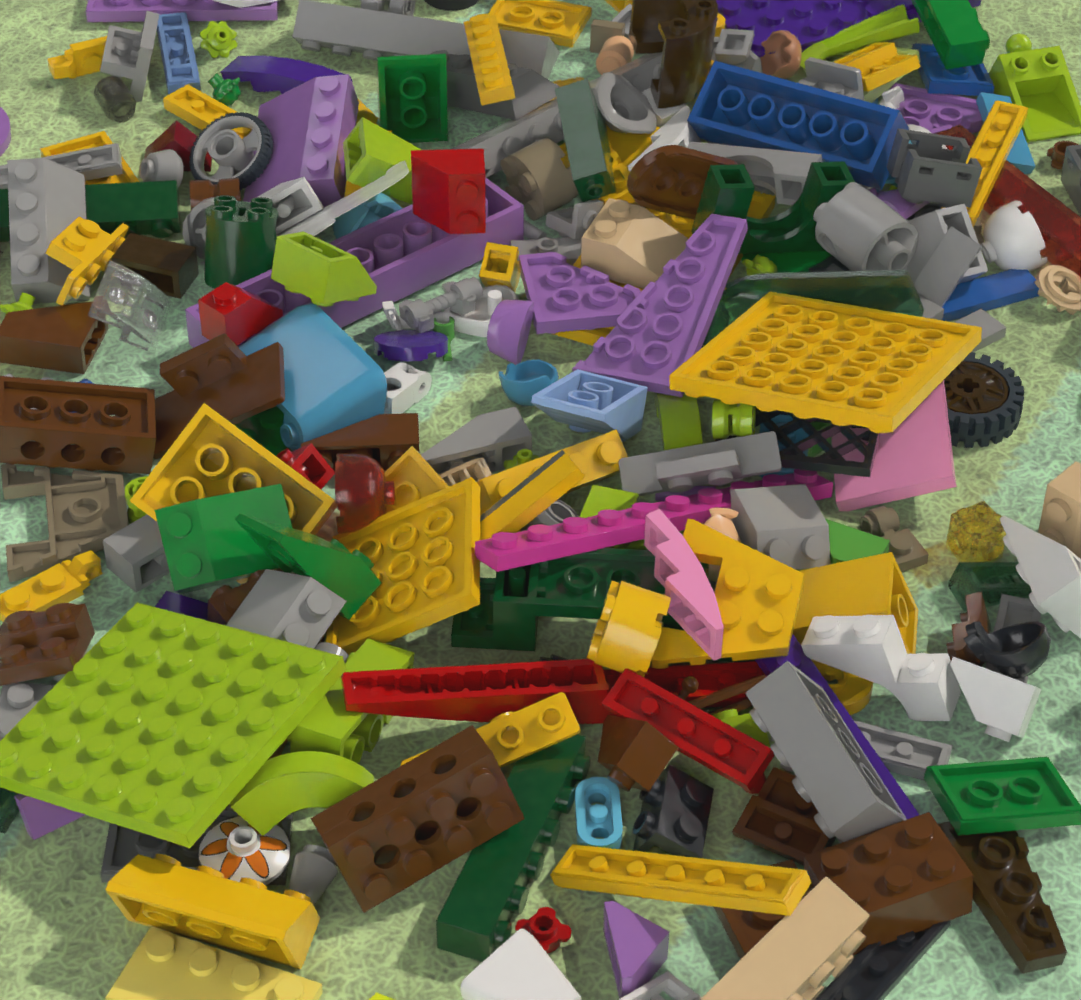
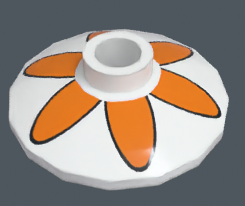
[199,816,290,885]

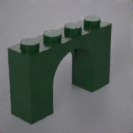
[691,161,855,254]

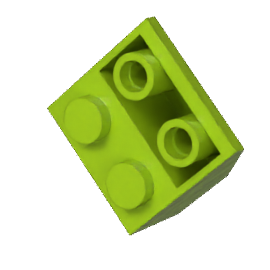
[271,231,377,307]

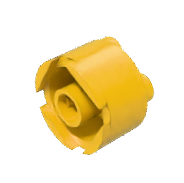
[586,581,671,677]

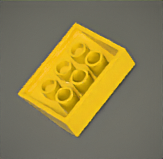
[129,403,338,585]

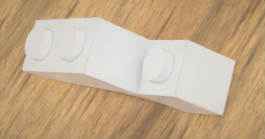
[801,615,961,721]

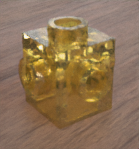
[946,501,1006,572]

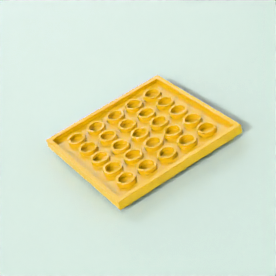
[669,291,982,433]

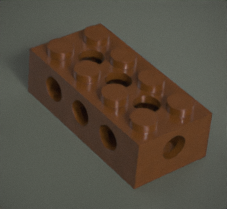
[0,376,156,474]
[311,725,525,913]

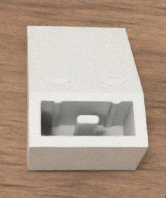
[1000,516,1081,639]

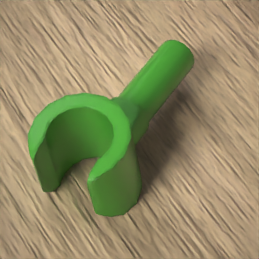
[433,317,455,362]

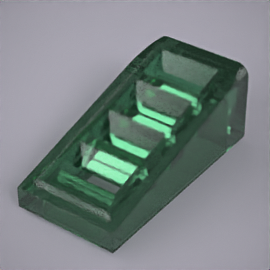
[948,562,1032,611]

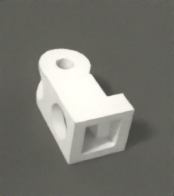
[384,362,432,414]

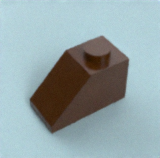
[598,715,678,792]

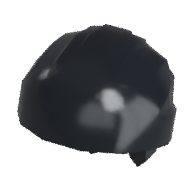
[963,621,1051,679]

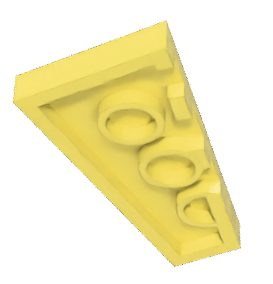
[105,926,323,1000]

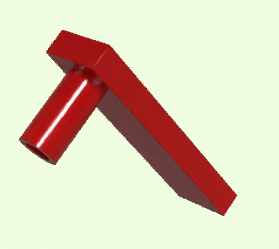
[602,668,775,794]

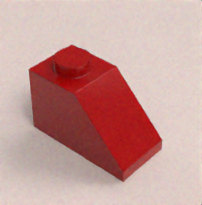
[198,282,283,346]

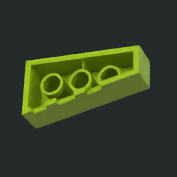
[287,638,415,764]

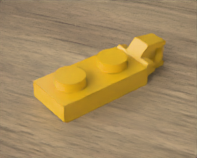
[47,36,107,79]
[0,550,103,622]

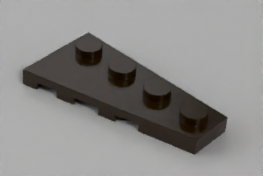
[938,821,1067,974]

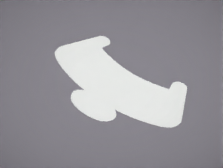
[276,160,409,237]

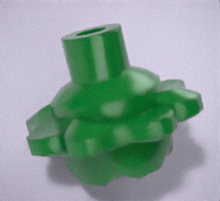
[208,73,242,106]

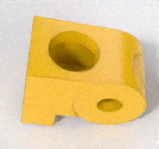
[479,242,520,293]

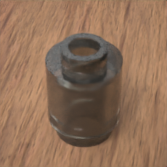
[94,76,136,122]

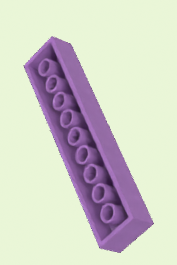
[185,177,524,348]

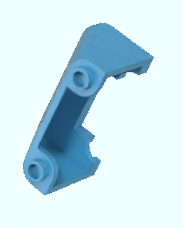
[238,303,387,451]

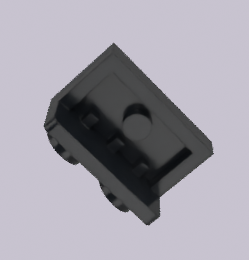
[633,764,714,858]

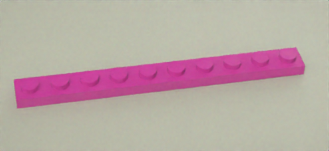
[475,469,833,572]

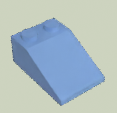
[531,369,648,442]

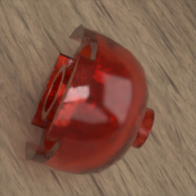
[335,453,395,534]

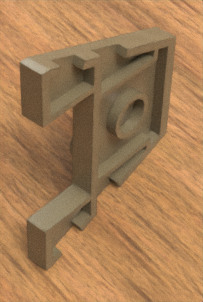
[1,464,129,582]

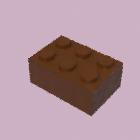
[804,812,973,956]

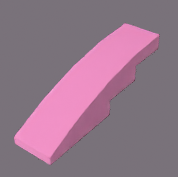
[644,509,724,661]

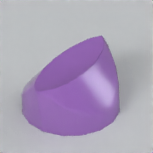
[487,300,534,365]

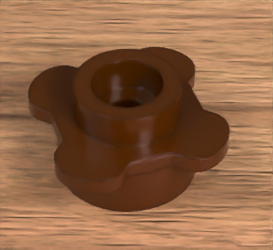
[1047,141,1078,170]

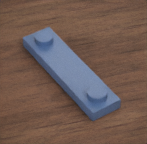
[157,12,201,95]

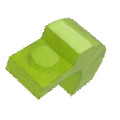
[231,751,374,836]

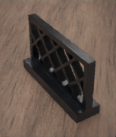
[715,407,881,477]

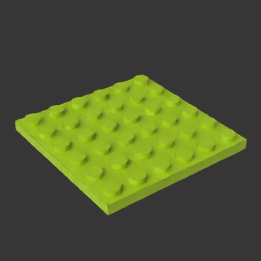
[0,602,347,848]

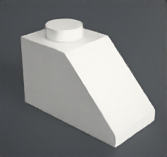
[258,177,324,235]
[950,657,1041,742]

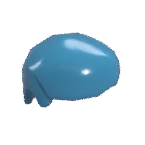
[499,359,559,406]

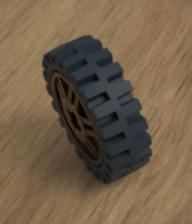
[944,352,1024,448]

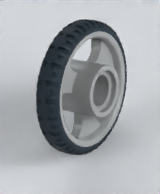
[189,112,273,191]

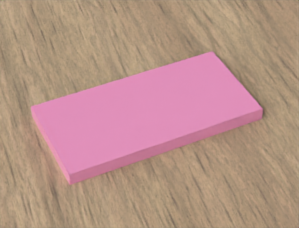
[831,380,957,512]

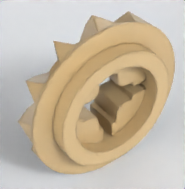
[1035,265,1081,315]

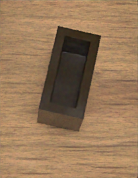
[112,233,199,299]

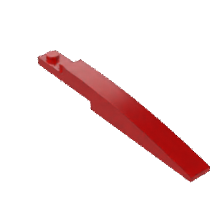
[340,659,764,724]

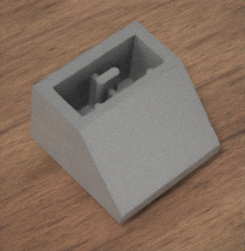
[899,203,988,298]

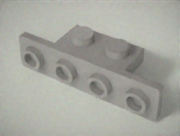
[618,431,782,496]

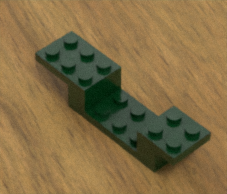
[451,548,755,662]

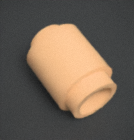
[596,35,634,75]

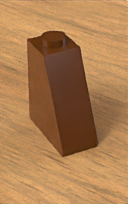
[0,301,109,374]

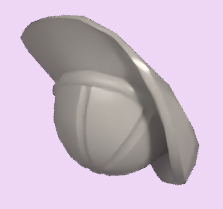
[594,72,657,134]

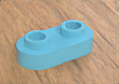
[575,777,623,849]

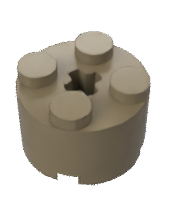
[500,138,578,221]

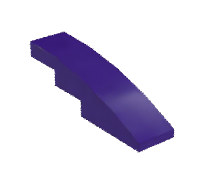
[221,55,353,94]

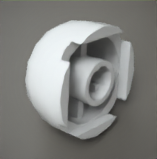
[981,200,1047,272]

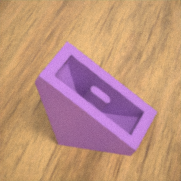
[603,901,669,999]

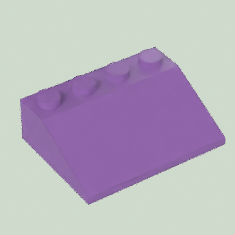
[243,74,359,208]

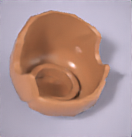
[760,30,802,80]

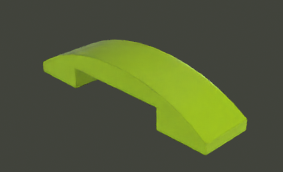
[654,392,703,451]

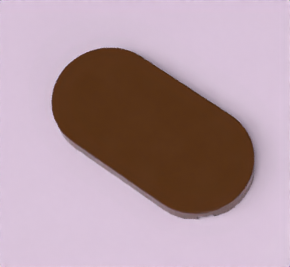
[627,145,738,220]

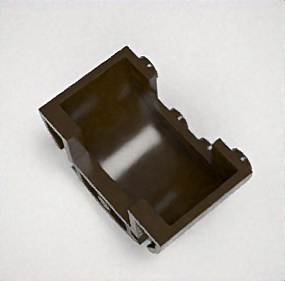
[629,0,718,109]

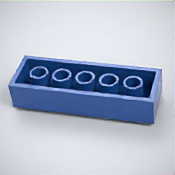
[687,61,909,190]

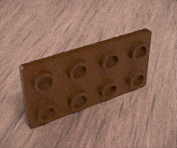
[153,333,285,460]

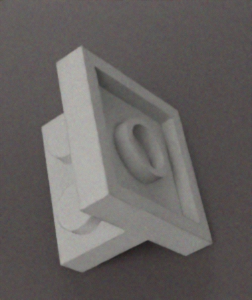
[100,11,159,102]

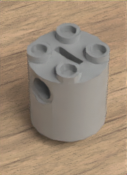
[813,182,918,286]

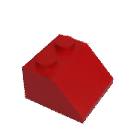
[411,149,486,234]

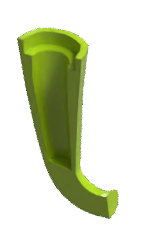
[800,4,920,72]

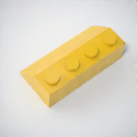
[105,854,320,970]

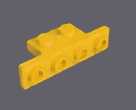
[45,216,129,306]
[401,692,580,768]

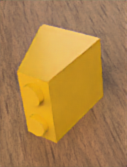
[793,552,918,654]

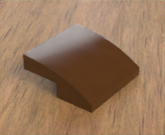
[732,767,837,866]

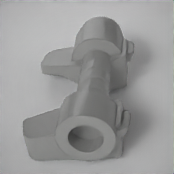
[399,277,483,333]

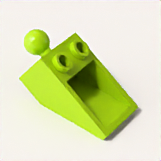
[989,33,1081,143]

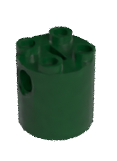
[204,195,279,289]

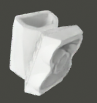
[460,929,581,1000]

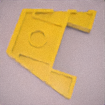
[651,518,804,669]

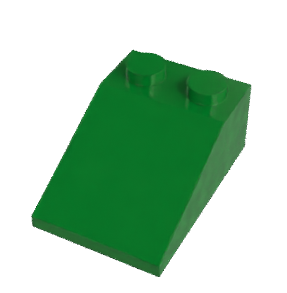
[377,53,448,143]
[155,484,292,594]
[235,513,381,620]

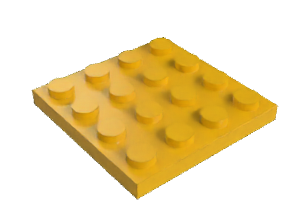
[326,477,480,655]

